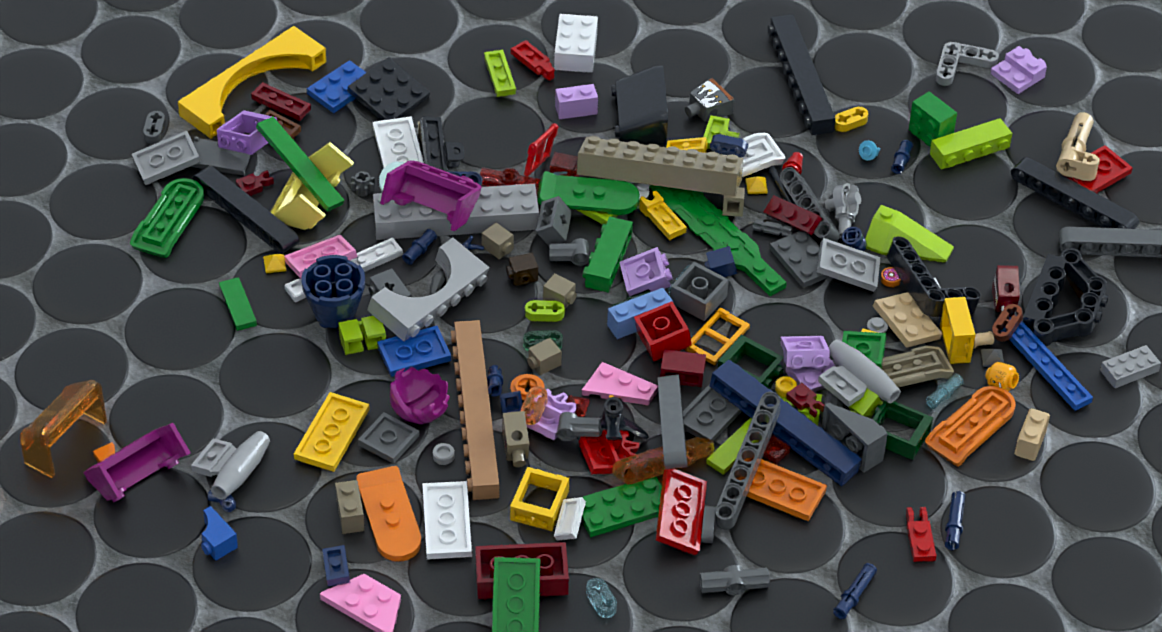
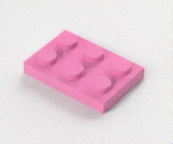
[284,235,357,278]

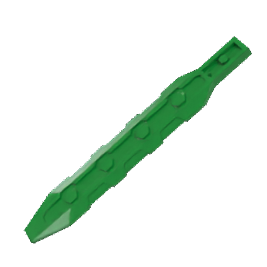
[649,185,787,296]

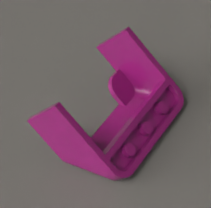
[380,160,482,231]
[83,423,191,502]

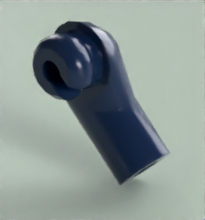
[208,490,236,512]

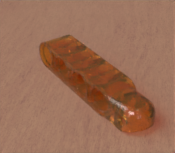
[612,437,715,484]

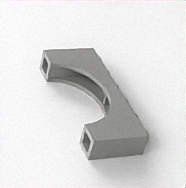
[367,238,489,341]

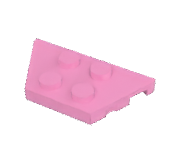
[320,574,401,632]

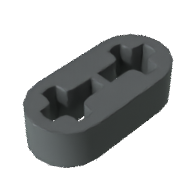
[143,111,166,144]
[701,505,716,544]

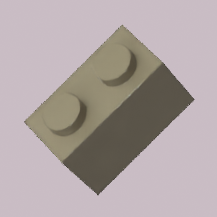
[335,480,364,534]

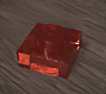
[763,436,790,464]

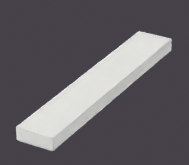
[285,237,403,302]

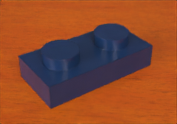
[322,545,350,586]

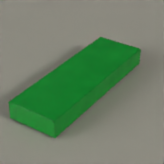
[219,277,257,331]

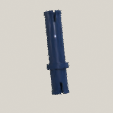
[945,491,966,550]
[833,563,877,619]

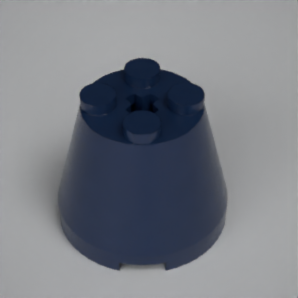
[301,255,365,328]

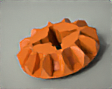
[510,374,545,403]

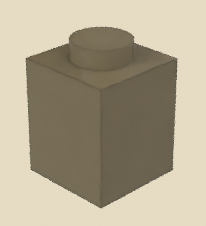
[723,188,745,217]
[482,223,514,259]
[543,273,577,309]
[527,338,562,375]

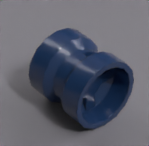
[842,227,867,251]

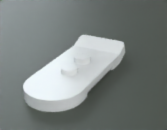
[719,133,785,177]

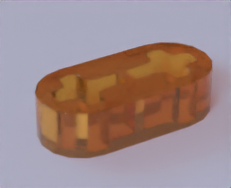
[521,386,548,425]

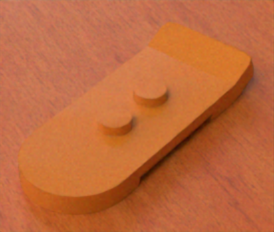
[925,386,1016,466]
[356,466,421,562]

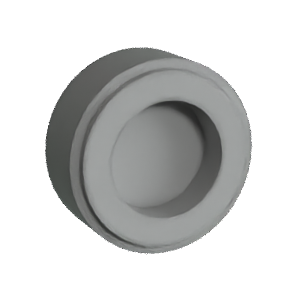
[433,443,455,465]

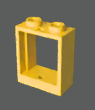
[940,297,976,364]
[510,467,569,531]

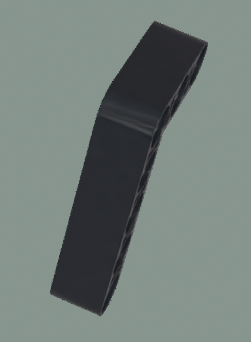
[887,236,981,317]

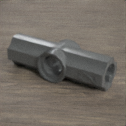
[699,565,770,595]

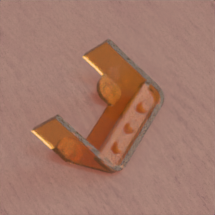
[20,380,107,478]

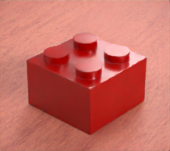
[634,301,692,361]

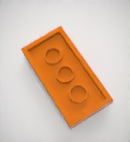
[736,458,827,521]

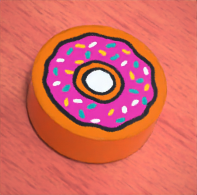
[881,267,901,287]

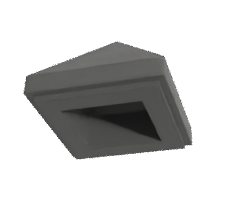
[981,349,1004,367]

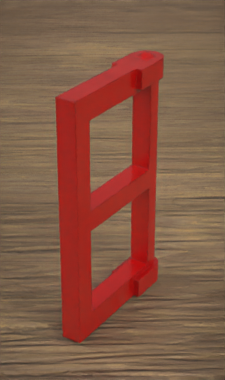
[524,123,558,176]

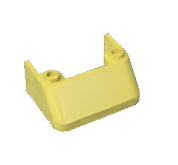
[271,142,354,230]

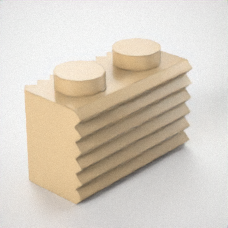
[1015,408,1050,461]

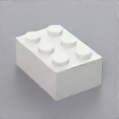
[554,14,598,73]

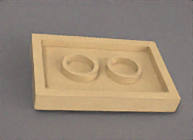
[873,292,942,348]

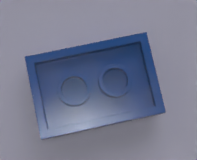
[307,60,367,113]
[377,326,451,377]

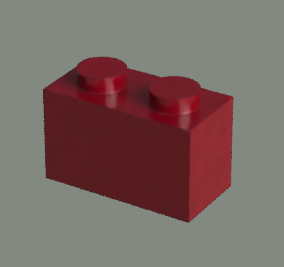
[660,349,706,387]

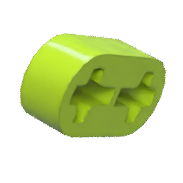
[525,300,565,322]

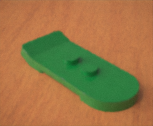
[537,171,640,215]
[130,178,204,258]

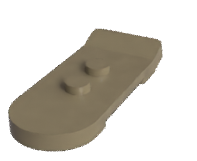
[882,346,954,388]

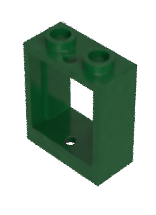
[717,335,785,389]
[873,401,933,460]

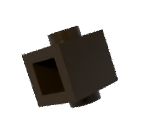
[506,253,539,286]

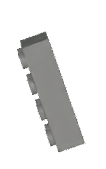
[1100,345,1161,388]

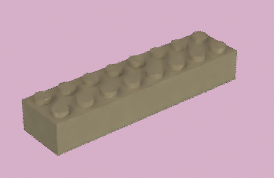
[577,136,744,196]

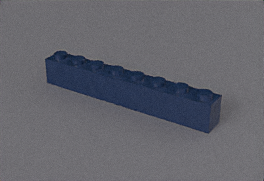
[710,359,862,486]

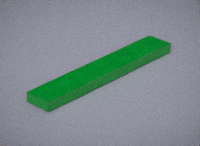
[256,116,344,212]

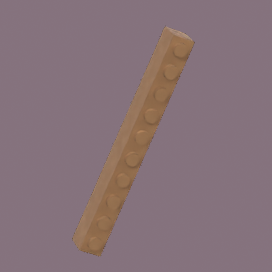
[451,320,499,500]

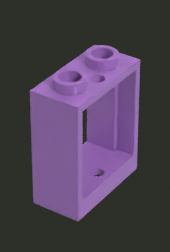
[217,110,277,155]

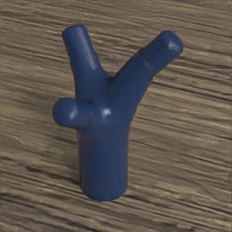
[462,236,484,250]

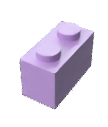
[555,84,598,119]

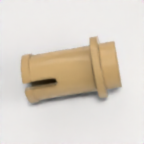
[966,331,994,349]

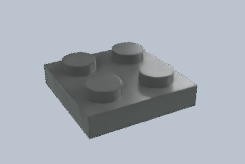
[358,412,419,464]

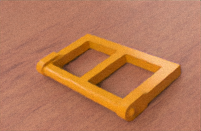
[684,308,750,366]

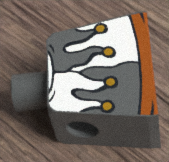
[685,78,734,122]

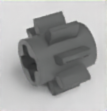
[350,172,375,196]

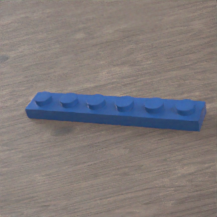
[1001,315,1093,411]

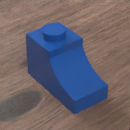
[201,506,238,561]

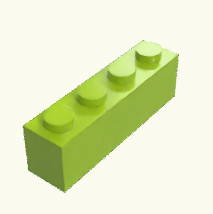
[930,118,1012,170]

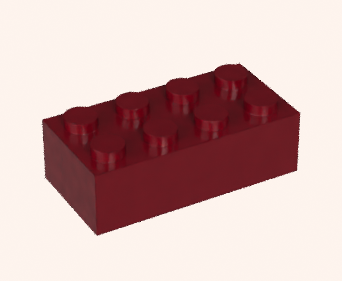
[475,542,569,599]

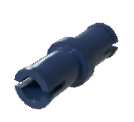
[891,140,913,174]
[402,229,437,265]
[487,365,503,396]

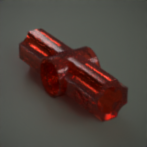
[480,167,540,196]

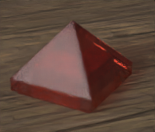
[567,395,590,417]

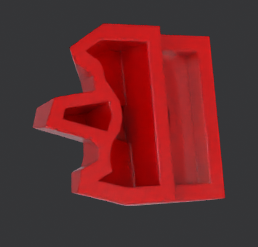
[579,430,639,475]

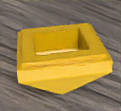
[745,176,768,194]
[263,254,286,273]

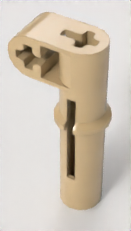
[1056,112,1099,181]

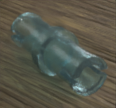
[926,373,964,409]

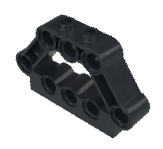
[1023,248,1109,346]

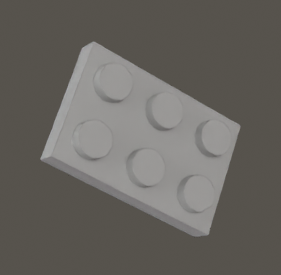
[132,131,201,185]
[817,238,881,292]

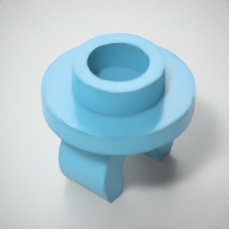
[859,140,881,160]

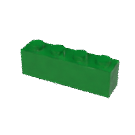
[583,216,633,293]

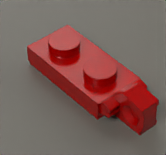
[510,40,555,81]

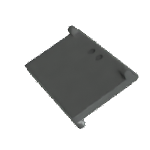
[190,136,251,176]

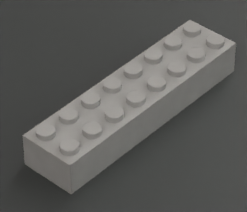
[373,184,539,240]

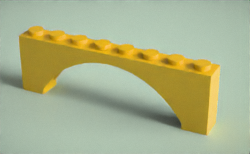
[178,26,326,139]

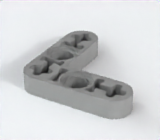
[936,42,999,86]

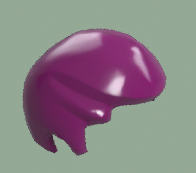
[390,367,450,424]

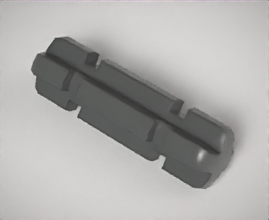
[753,219,793,237]

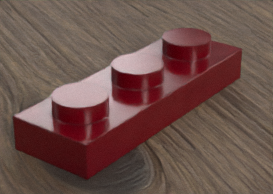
[251,82,311,121]
[763,195,822,236]

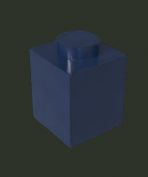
[704,246,738,277]

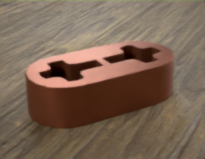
[992,304,1023,342]

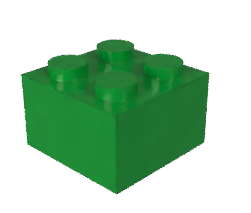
[908,91,957,147]

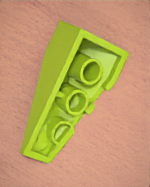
[865,205,954,263]

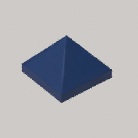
[499,391,524,415]

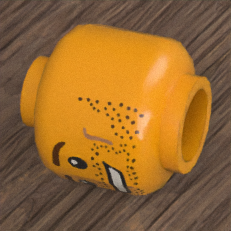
[985,362,1019,392]

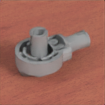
[825,183,861,239]

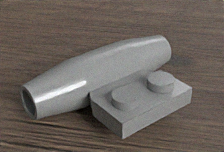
[818,339,901,407]
[191,431,270,500]

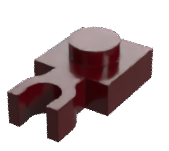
[235,170,274,196]
[786,382,824,418]

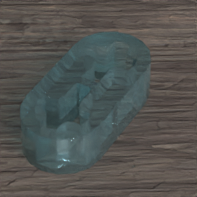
[586,578,617,618]

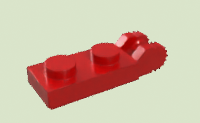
[906,507,936,562]

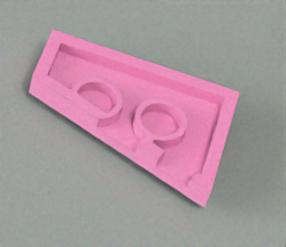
[582,362,658,405]

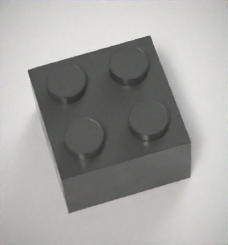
[670,262,729,321]

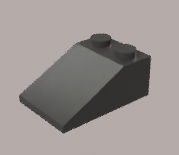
[822,403,888,473]

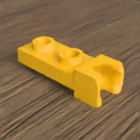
[639,191,687,240]

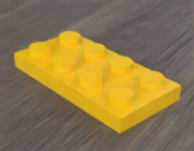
[294,392,370,472]

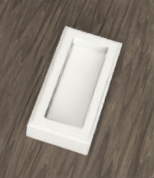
[554,497,586,541]

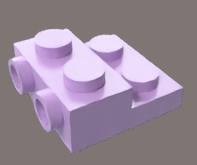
[990,46,1047,94]
[619,247,673,296]
[781,336,830,369]

